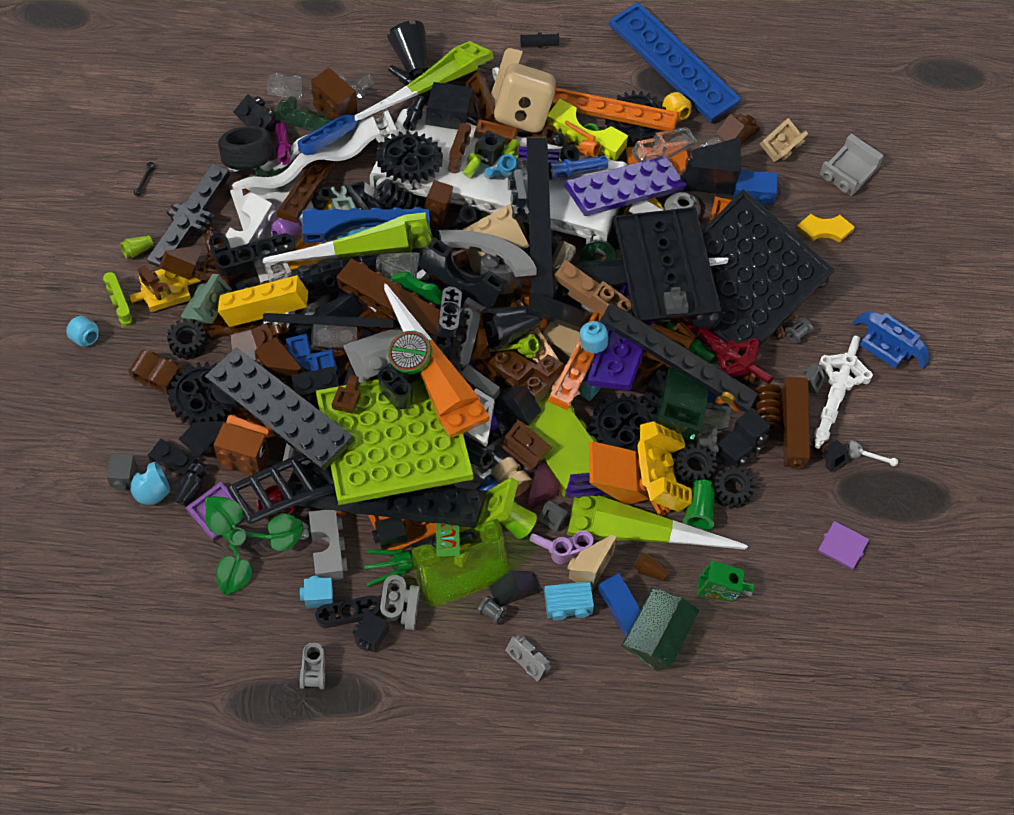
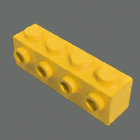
[218,275,308,327]

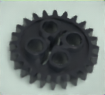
[605,90,667,147]
[376,131,443,184]
[168,362,237,426]
[589,393,660,452]

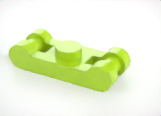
[103,272,133,327]

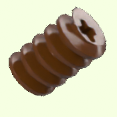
[754,384,782,433]

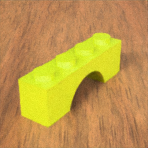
[546,99,628,161]

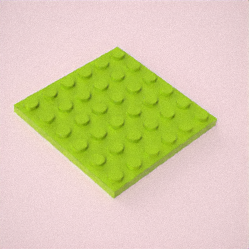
[316,377,473,505]

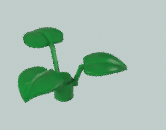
[205,496,303,595]

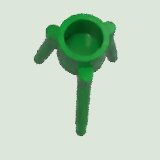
[364,549,412,587]

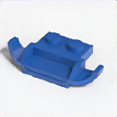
[853,312,929,369]

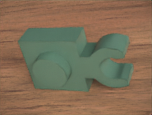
[331,186,355,210]

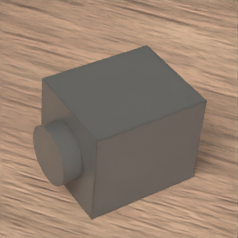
[107,454,137,490]

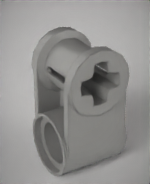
[300,642,325,689]

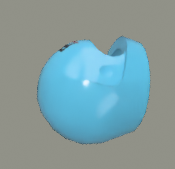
[130,462,171,505]

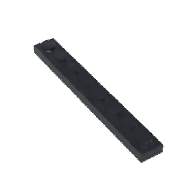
[599,303,758,413]

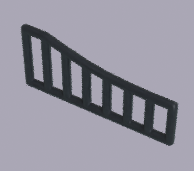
[227,454,336,524]

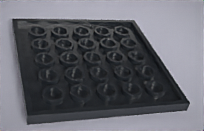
[702,189,835,356]

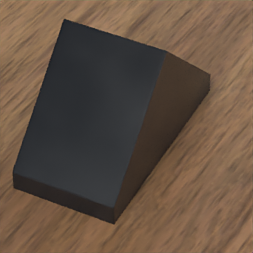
[494,385,541,426]
[489,570,540,607]

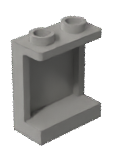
[819,134,884,196]

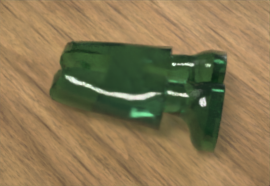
[275,96,333,132]

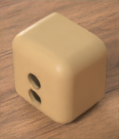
[494,63,556,133]

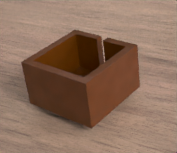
[311,67,358,122]

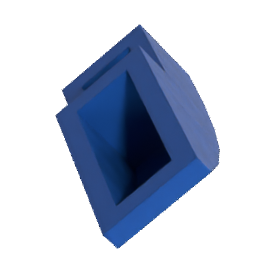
[598,573,653,649]

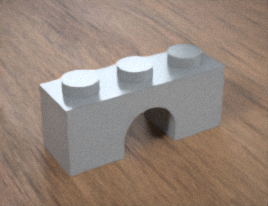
[309,510,348,581]

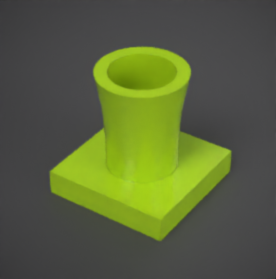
[474,477,537,539]

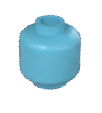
[66,316,99,347]
[580,321,609,353]

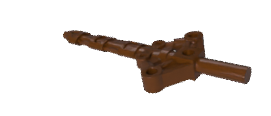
[195,209,246,292]

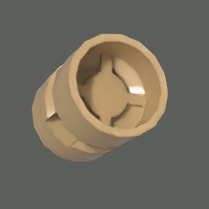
[491,456,532,498]

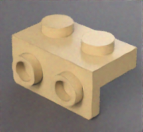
[759,118,808,162]

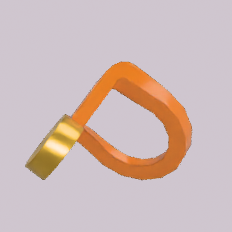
[715,392,741,413]

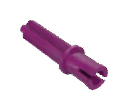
[275,122,291,165]

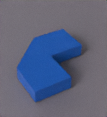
[286,334,338,372]

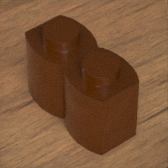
[129,350,181,394]

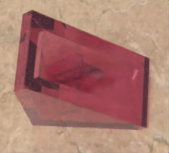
[527,460,559,509]

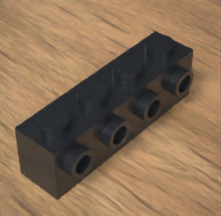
[291,255,378,299]

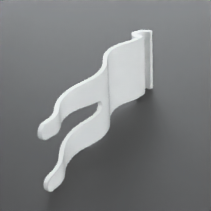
[228,108,398,191]

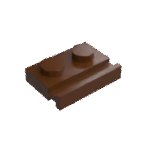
[499,420,553,472]

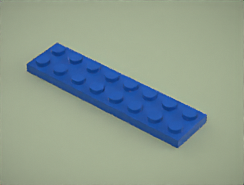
[609,2,741,123]

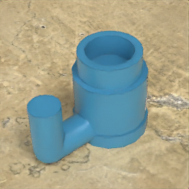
[484,154,517,179]

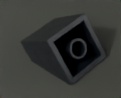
[681,138,741,195]

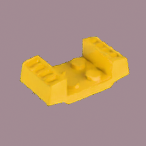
[637,422,692,512]

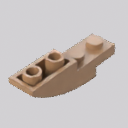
[553,260,633,315]

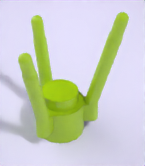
[489,334,539,359]

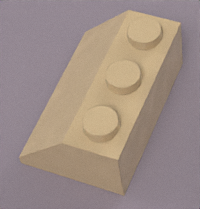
[463,204,530,275]

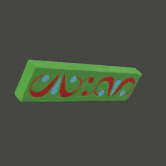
[436,523,460,557]

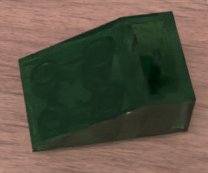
[654,367,709,440]

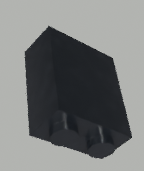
[425,82,473,130]

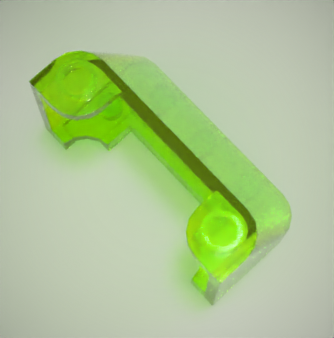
[412,518,510,606]

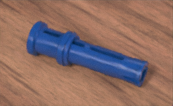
[548,156,608,180]

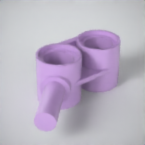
[529,531,593,564]

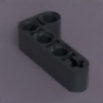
[209,232,296,277]
[378,333,452,409]

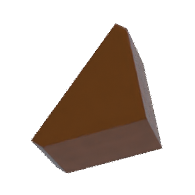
[159,245,202,280]

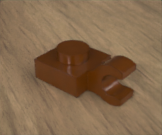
[138,265,171,300]
[251,322,288,349]
[331,375,361,414]

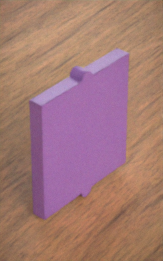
[818,521,869,570]

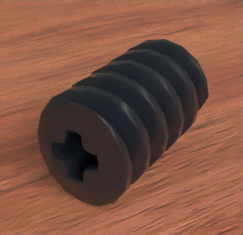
[373,179,418,209]

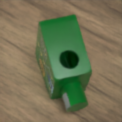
[696,560,754,602]

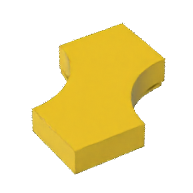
[796,214,855,242]

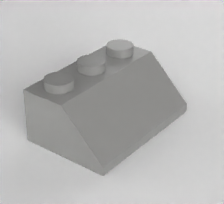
[343,326,403,383]

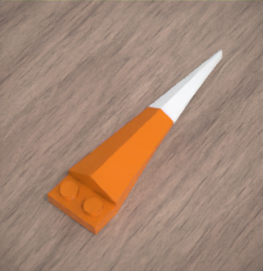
[384,284,490,439]

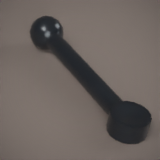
[133,162,155,196]

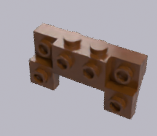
[486,339,564,404]

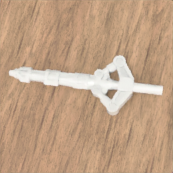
[814,336,873,449]

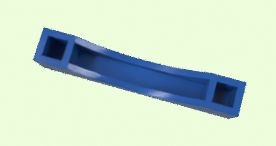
[302,207,430,243]

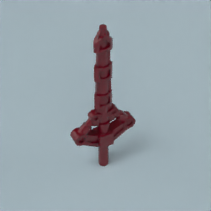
[670,317,773,384]

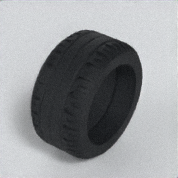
[218,126,274,170]

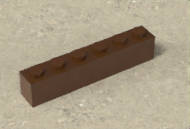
[336,259,453,339]

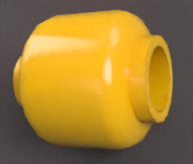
[662,92,691,122]

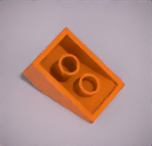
[589,441,649,505]

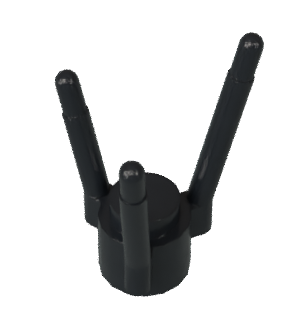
[449,203,479,230]

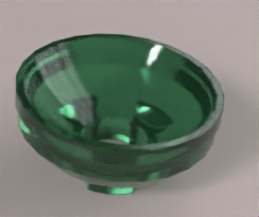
[579,240,617,261]

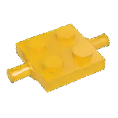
[129,269,201,312]

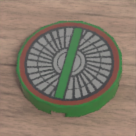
[388,330,432,374]

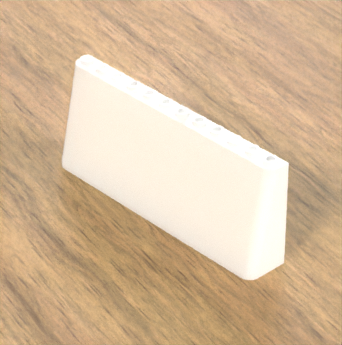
[370,108,627,255]

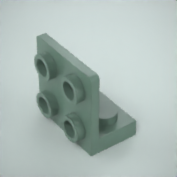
[181,274,232,324]

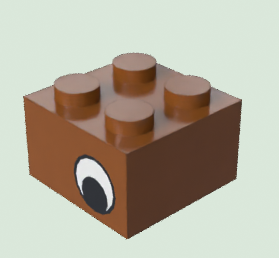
[214,422,269,476]

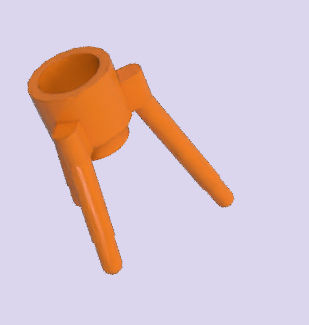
[559,121,601,157]

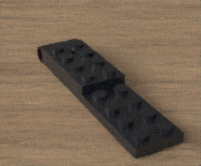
[281,463,486,528]

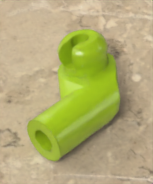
[502,139,520,160]
[462,153,482,178]

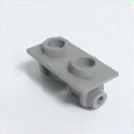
[505,635,552,682]

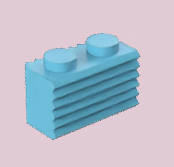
[544,581,594,621]

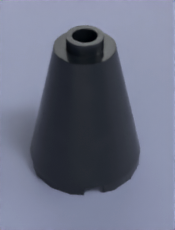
[387,21,428,78]
[481,306,542,351]

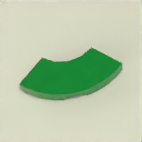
[390,272,442,305]

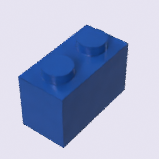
[734,170,777,205]

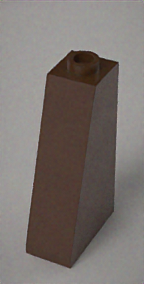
[780,377,810,469]

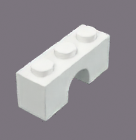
[220,192,277,260]

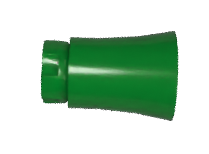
[683,479,715,531]

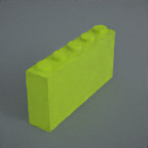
[513,387,598,498]

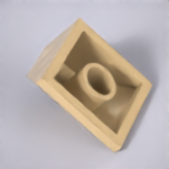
[567,535,616,591]

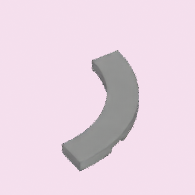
[439,230,537,277]

